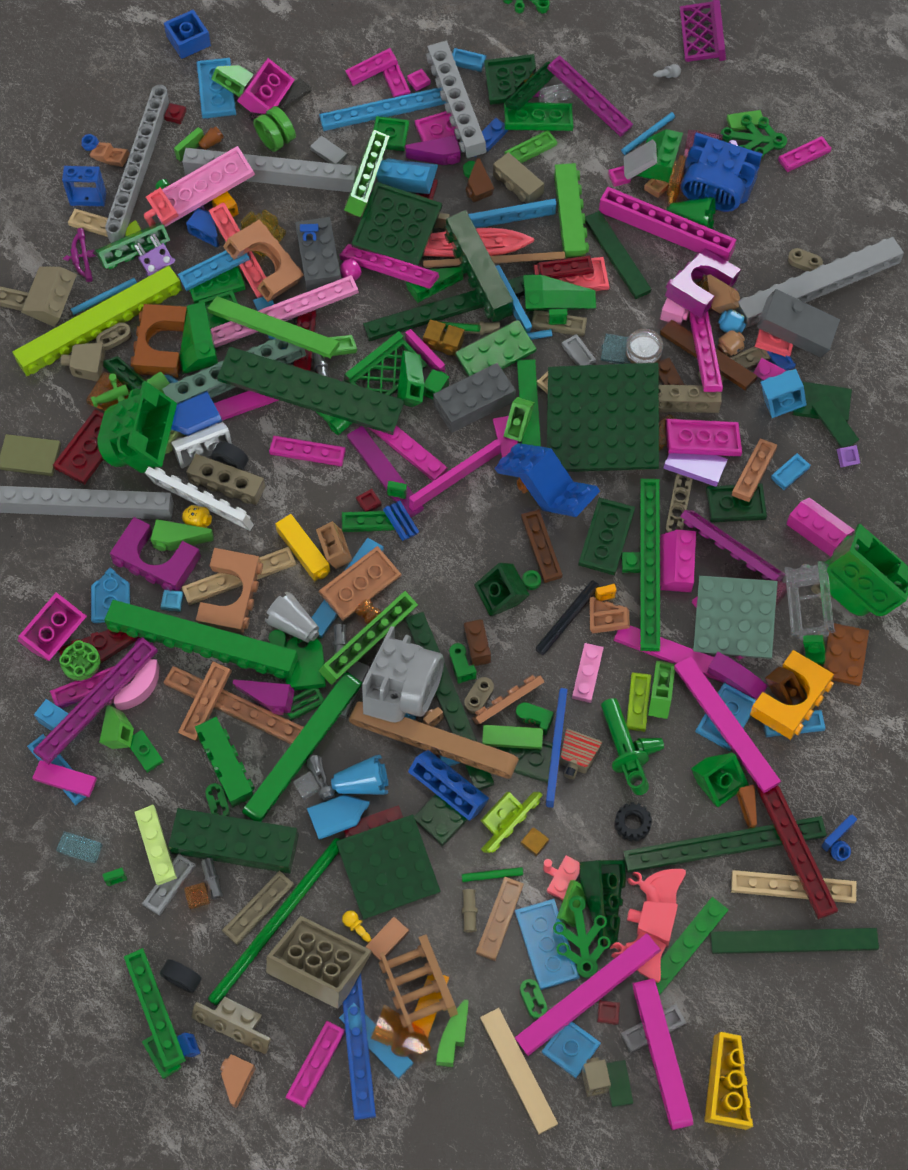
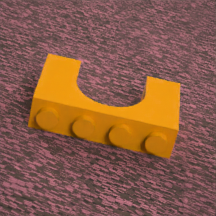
[750,650,834,740]

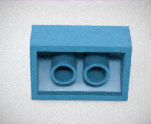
[376,159,438,194]

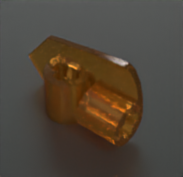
[370,1005,431,1057]

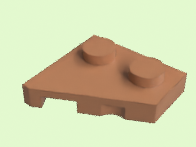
[590,597,630,634]

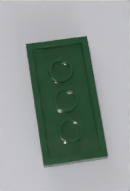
[578,497,635,576]

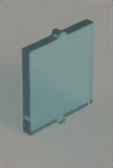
[601,334,636,364]

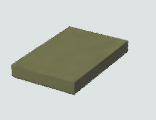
[0,434,61,476]

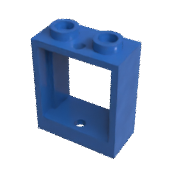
[62,166,106,206]

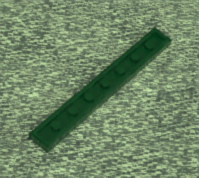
[710,928,879,954]

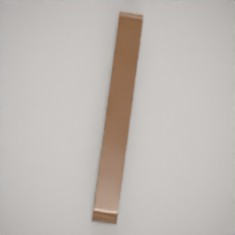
[349,702,519,779]

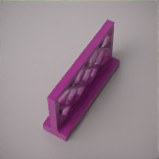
[680,0,726,62]

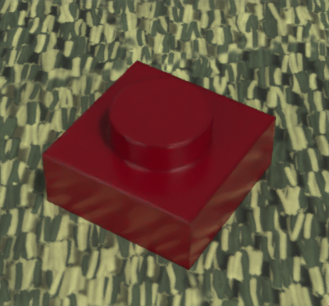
[164,103,186,124]

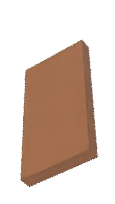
[319,546,402,621]

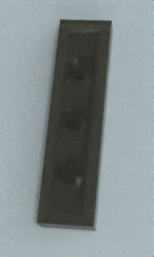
[249,78,312,121]

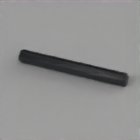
[536,580,599,655]

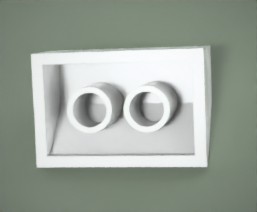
[171,422,232,469]

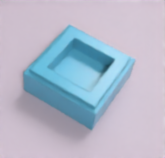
[161,590,184,612]

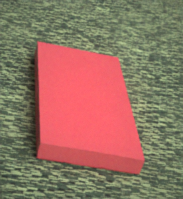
[533,257,609,291]

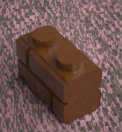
[464,619,491,666]

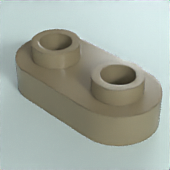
[788,248,823,271]
[96,323,131,350]
[464,677,494,714]

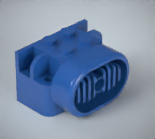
[680,132,762,212]

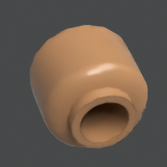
[717,330,745,357]

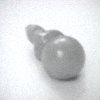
[653,64,681,78]

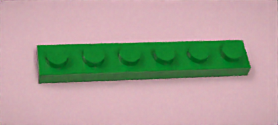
[645,897,729,996]
[124,948,186,1070]

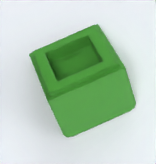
[147,371,170,394]

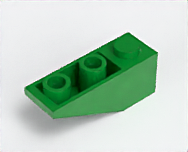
[397,351,424,407]

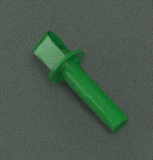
[601,698,649,795]

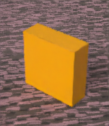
[595,584,616,601]

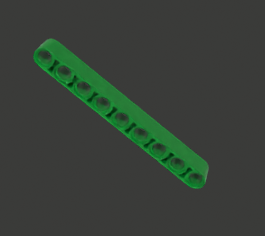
[242,671,363,822]

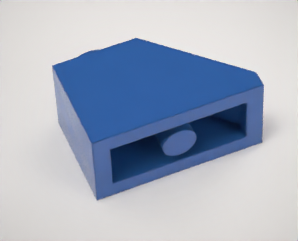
[186,208,219,248]

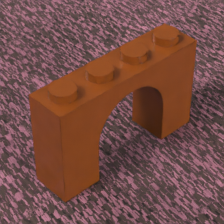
[131,304,187,378]

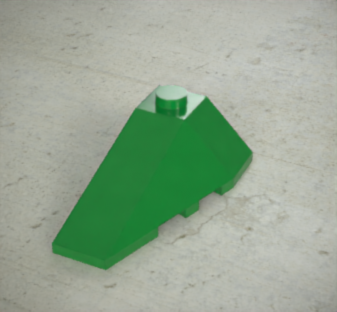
[523,275,596,312]
[180,302,218,374]

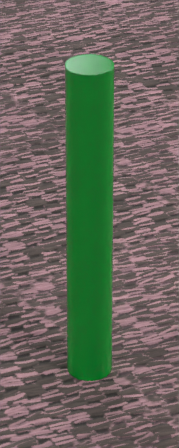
[437,321,481,332]
[462,867,523,882]

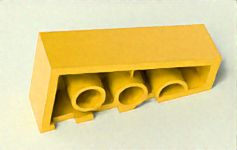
[704,1032,753,1130]

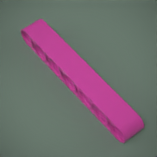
[632,978,693,1130]

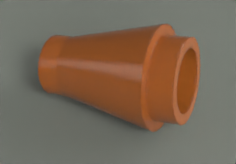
[198,126,224,150]

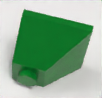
[691,753,749,807]

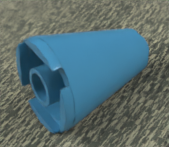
[331,754,388,795]

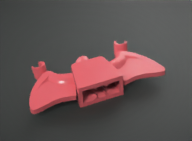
[610,869,686,983]

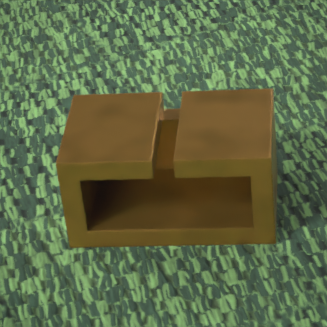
[423,320,464,356]

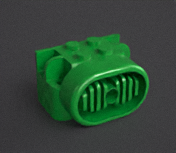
[97,381,177,473]
[819,523,908,616]

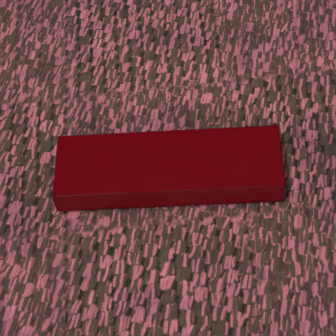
[538,255,594,279]

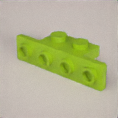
[480,792,543,853]

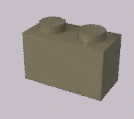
[581,1057,611,1097]

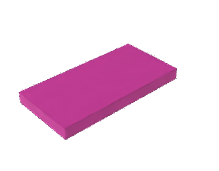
[665,419,742,456]

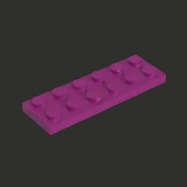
[680,510,786,581]

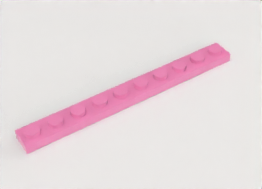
[211,275,359,348]

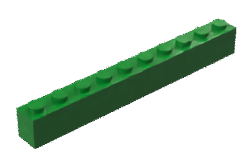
[104,600,298,679]

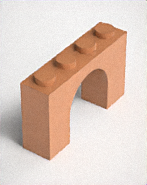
[223,219,304,302]
[196,548,263,634]

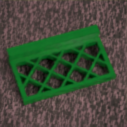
[344,331,427,396]

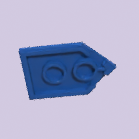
[171,391,222,436]

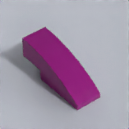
[707,651,768,700]

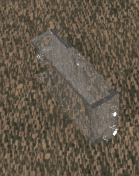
[785,561,835,640]

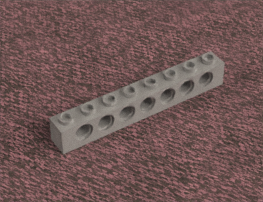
[426,40,487,158]

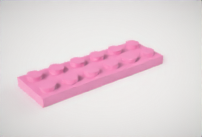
[156,146,255,227]

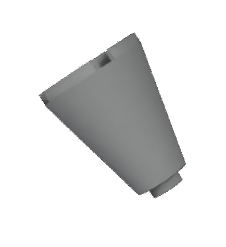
[265,592,319,642]

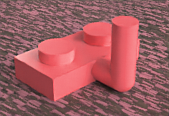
[144,188,179,226]
[543,855,580,901]

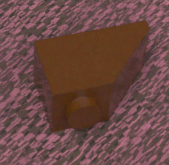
[465,158,494,203]
[765,666,806,705]

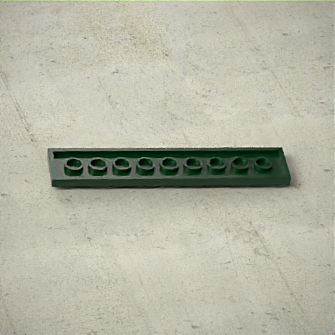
[217,347,405,435]

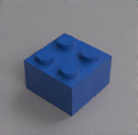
[164,10,211,59]

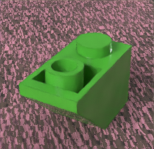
[99,705,134,749]

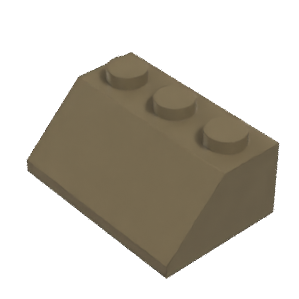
[21,267,77,327]

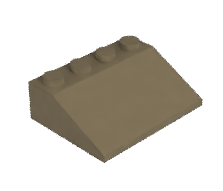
[266,916,372,1009]

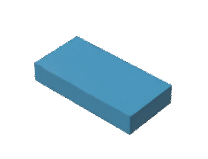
[452,48,486,72]
[771,453,811,490]

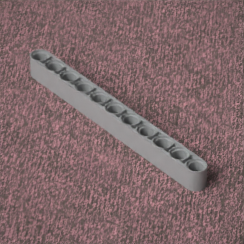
[105,85,169,243]

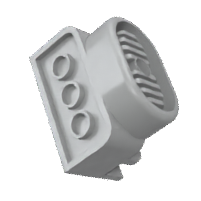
[362,626,444,722]

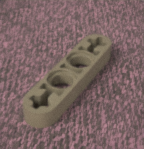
[665,474,693,533]

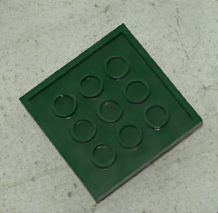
[351,182,443,266]
[336,814,441,920]

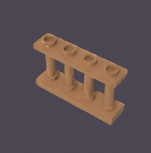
[379,934,458,1033]

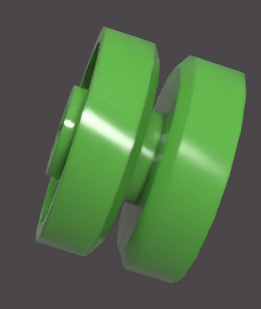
[253,106,296,152]

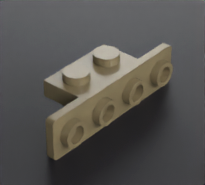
[192,997,271,1054]

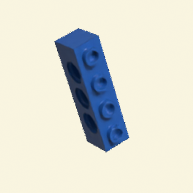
[408,750,489,821]

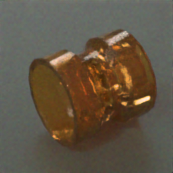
[355,599,382,625]

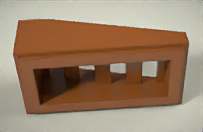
[736,785,757,829]

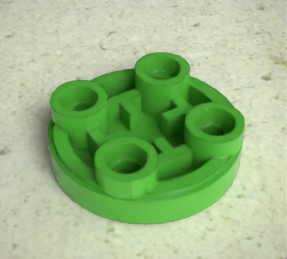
[59,640,101,681]

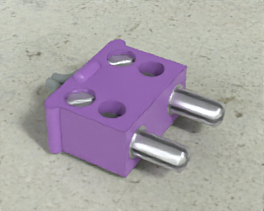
[134,234,175,276]

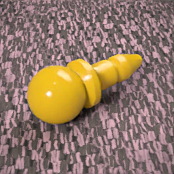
[342,910,371,943]

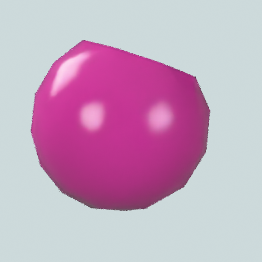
[340,259,362,281]

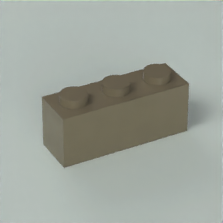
[493,152,544,204]

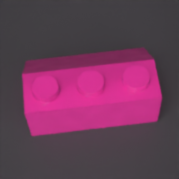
[237,58,295,114]
[786,498,855,557]
[660,530,696,593]
[17,592,87,661]

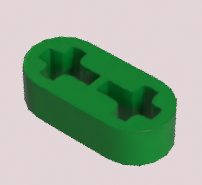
[205,783,230,817]
[520,979,547,1019]

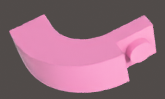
[107,659,160,710]

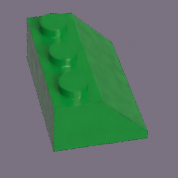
[636,129,683,183]

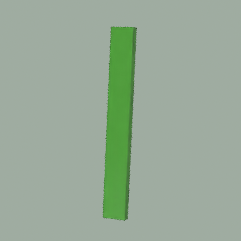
[207,296,340,358]

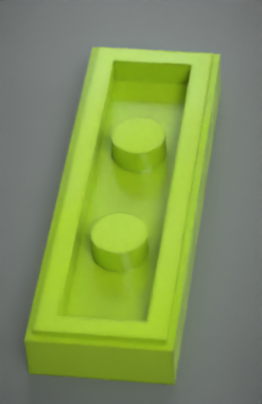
[626,672,651,732]

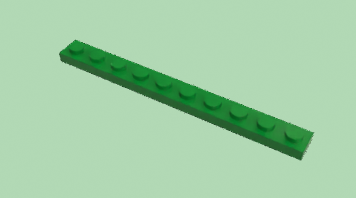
[640,479,660,651]

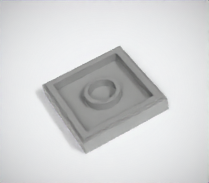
[624,139,657,180]

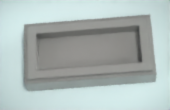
[310,136,347,164]
[561,334,597,366]

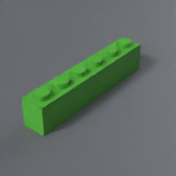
[344,129,389,217]
[554,163,589,259]
[319,591,418,685]

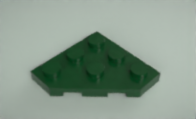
[484,54,536,105]

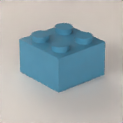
[761,369,807,418]

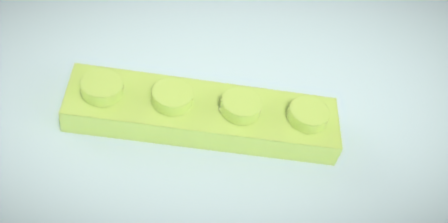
[135,805,177,886]

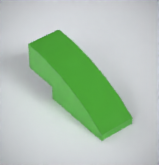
[436,1000,468,1067]

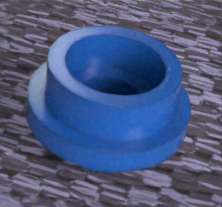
[82,134,99,151]
[831,841,851,861]

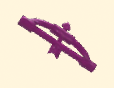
[63,228,96,282]

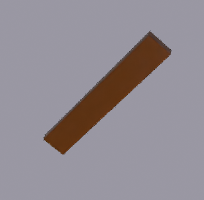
[660,320,757,391]

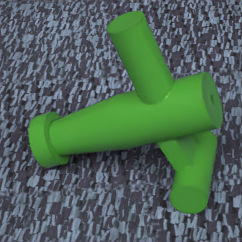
[91,374,129,407]

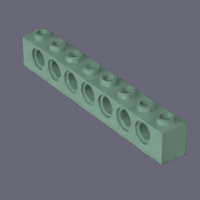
[162,338,306,404]

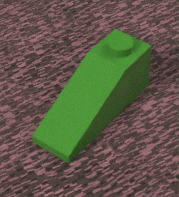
[151,519,214,551]
[648,661,675,719]

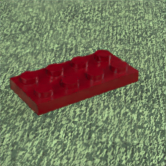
[53,409,104,485]

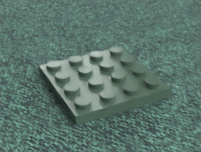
[693,576,778,659]

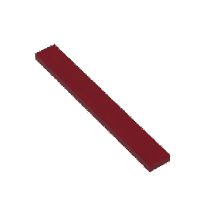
[750,775,838,919]

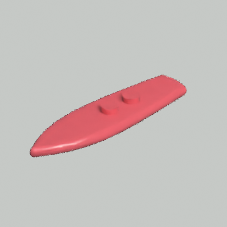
[423,228,534,257]

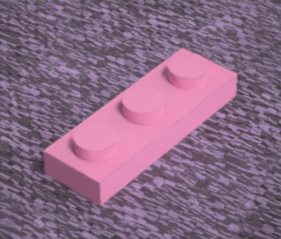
[572,643,604,703]

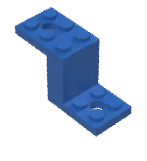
[494,443,600,517]

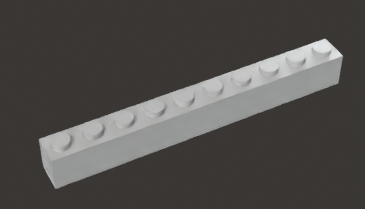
[182,148,357,192]
[736,237,904,328]
[0,486,174,520]

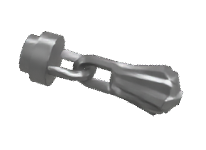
[307,754,335,801]

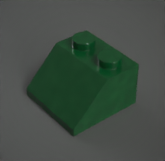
[474,563,529,616]

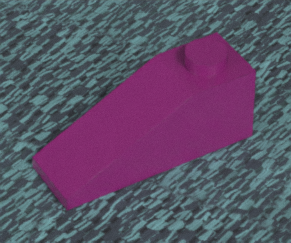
[405,135,460,165]
[233,680,295,715]

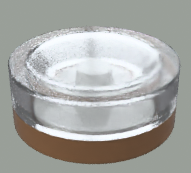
[626,329,663,364]

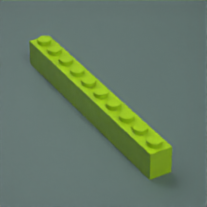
[13,266,182,376]

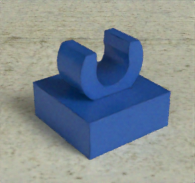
[300,224,319,241]
[177,1033,201,1057]

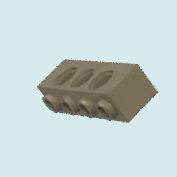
[659,385,722,413]
[186,454,266,505]

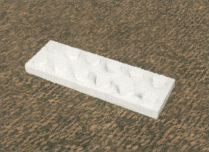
[145,466,254,531]

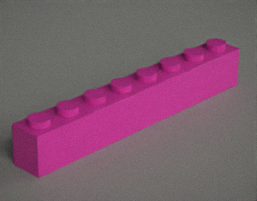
[599,187,737,262]

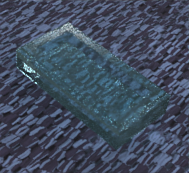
[56,831,103,864]

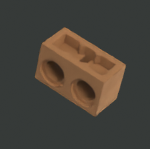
[316,521,353,569]

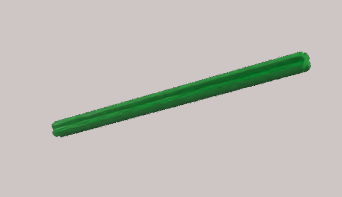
[208,838,340,1005]

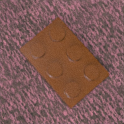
[823,623,869,686]

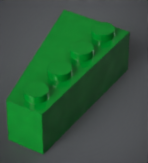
[195,716,255,808]

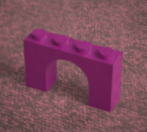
[665,248,741,318]
[110,517,201,592]

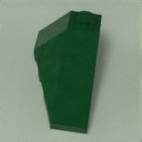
[579,860,626,945]

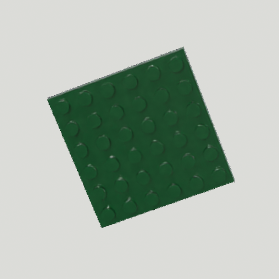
[547,363,659,472]

